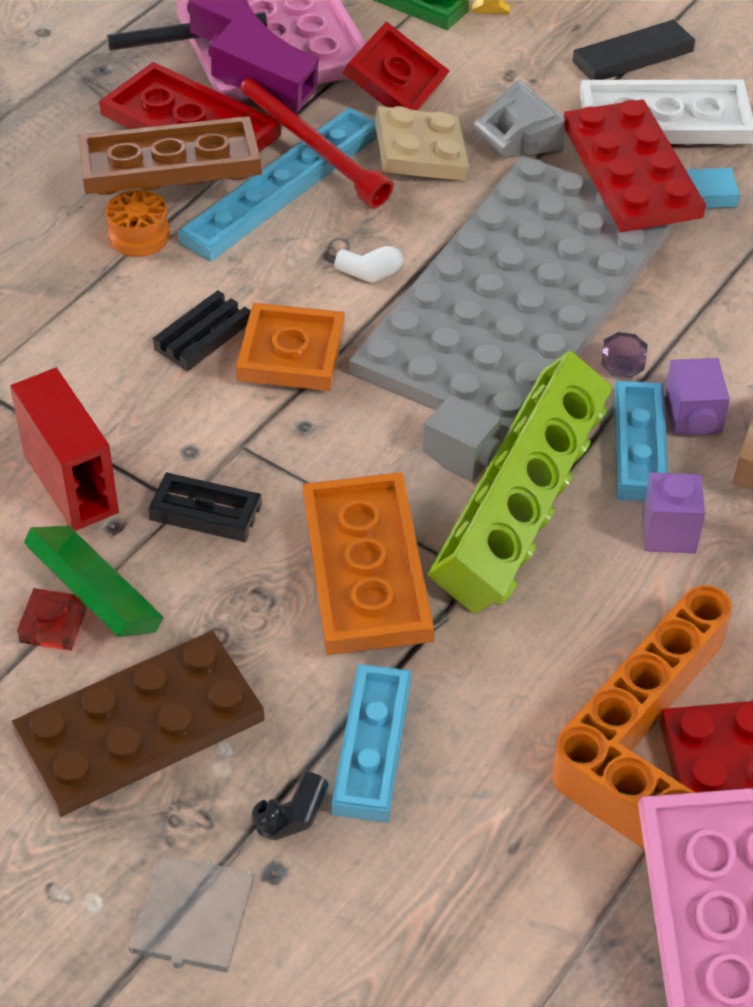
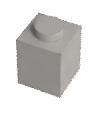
[422,394,502,482]

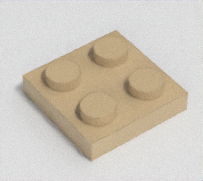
[374,106,470,181]

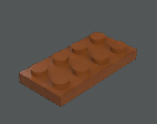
[78,116,262,195]

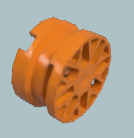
[105,189,170,257]

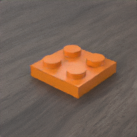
[236,302,345,391]

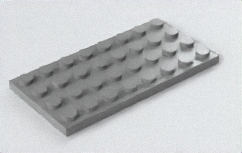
[349,155,676,439]

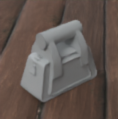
[473,80,565,157]

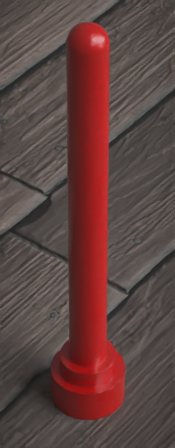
[241,78,394,209]

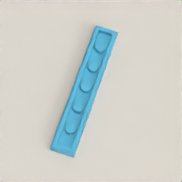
[177,107,377,262]

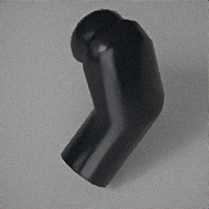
[251,772,329,840]

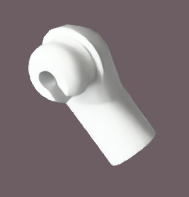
[334,246,404,283]

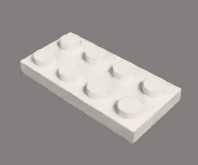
[580,80,753,145]

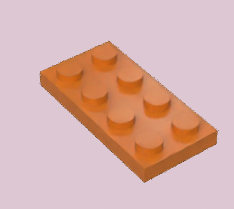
[302,472,434,655]

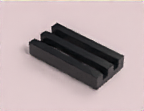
[153,290,251,371]
[148,472,262,542]

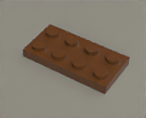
[12,630,265,817]

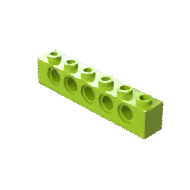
[427,350,613,614]

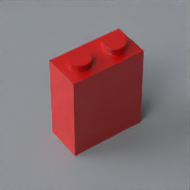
[10,367,119,531]

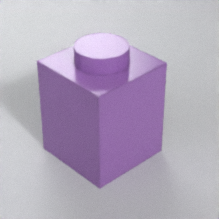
[664,358,730,435]
[642,472,705,554]

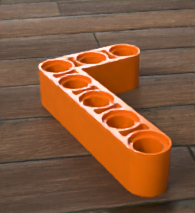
[551,585,732,850]

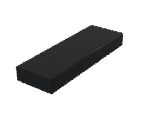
[572,19,695,80]

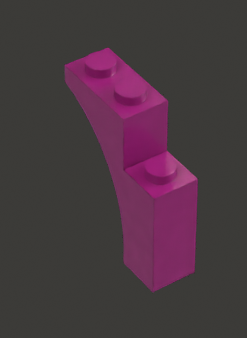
[187,0,319,114]

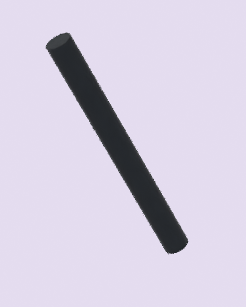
[107,12,267,51]

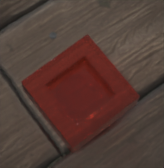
[17,588,87,651]

